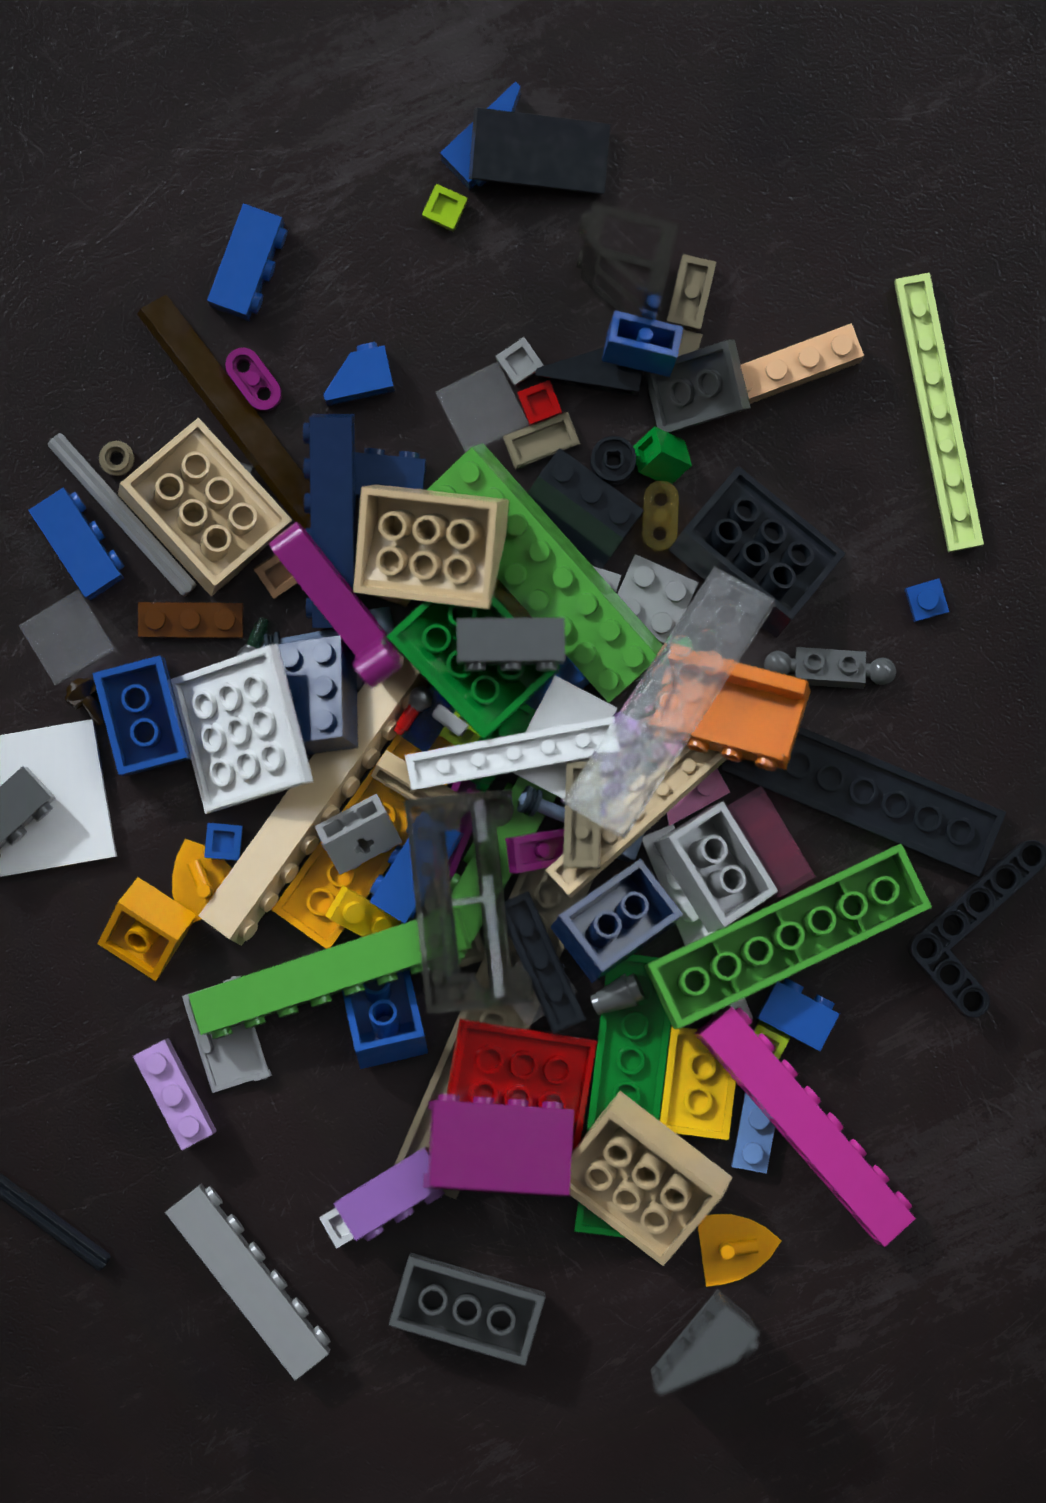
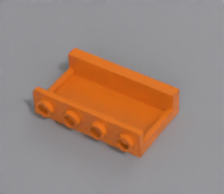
[647,646,811,771]

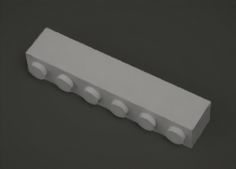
[165,1183,331,1380]

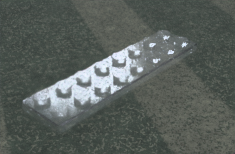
[563,567,775,839]

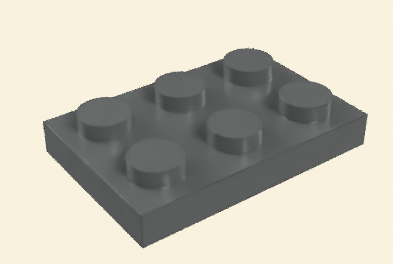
[644,340,751,433]

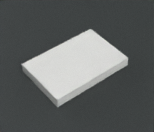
[512,676,617,800]

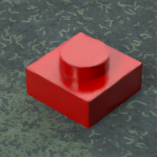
[517,380,562,426]

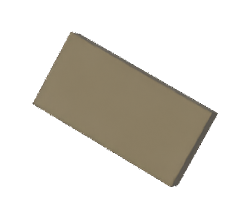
[503,412,580,470]

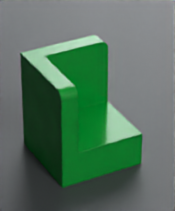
[633,426,692,486]

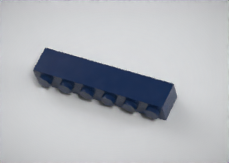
[303,414,357,628]

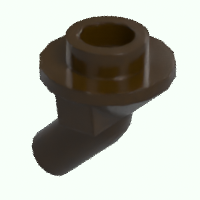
[65,678,105,725]

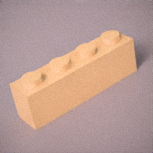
[741,323,864,404]

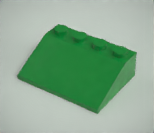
[386,596,561,740]

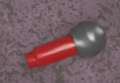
[394,686,433,736]

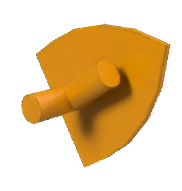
[172,839,232,923]
[698,1214,782,1287]

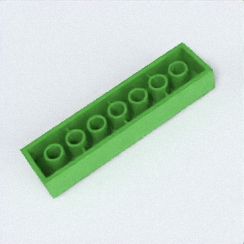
[427,443,668,703]
[644,844,932,1029]

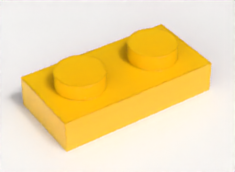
[325,885,401,937]

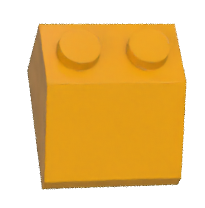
[97,877,196,981]

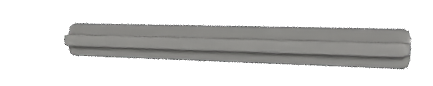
[48,433,197,596]

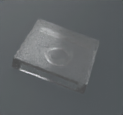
[436,361,528,453]
[19,589,116,685]

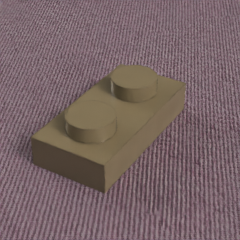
[667,254,716,331]

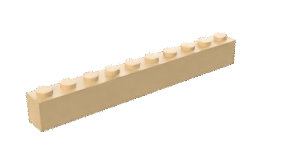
[199,655,430,946]

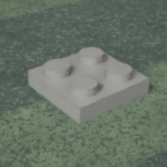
[617,554,699,647]

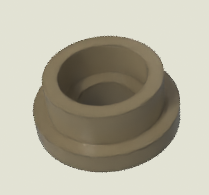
[99,441,134,476]

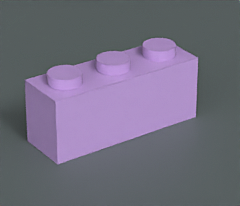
[133,1038,217,1150]

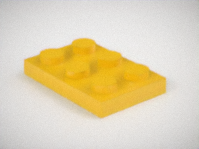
[660,1026,736,1140]

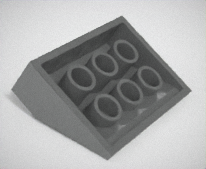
[651,1289,760,1395]

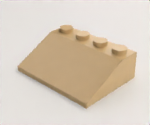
[118,418,292,597]
[353,484,509,609]
[570,1091,732,1266]

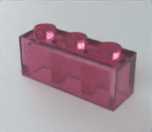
[726,786,816,898]

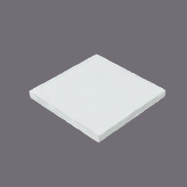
[171,644,313,814]
[0,719,117,877]

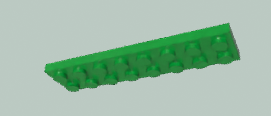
[574,954,671,1238]

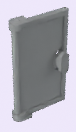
[182,976,272,1093]

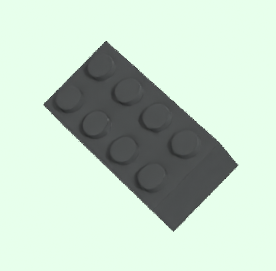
[389,1252,545,1365]

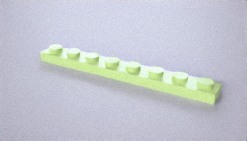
[894,273,984,552]

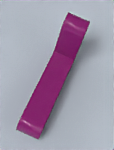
[269,521,404,689]

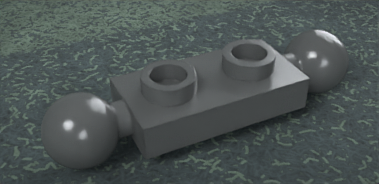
[764,647,896,689]

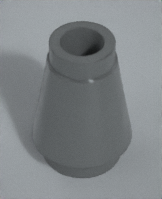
[590,973,645,1015]

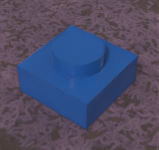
[905,578,949,622]
[204,823,243,861]

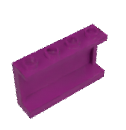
[423,1094,574,1197]

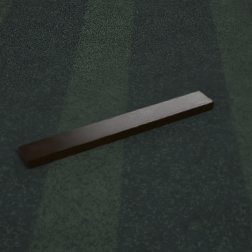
[137,294,311,529]

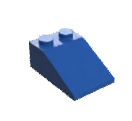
[342,970,428,1069]

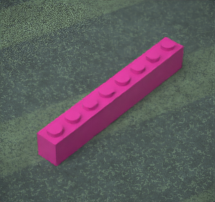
[694,1006,916,1247]

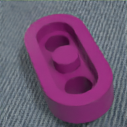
[225,348,282,412]

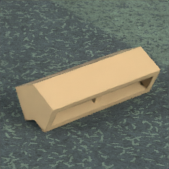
[371,750,462,822]

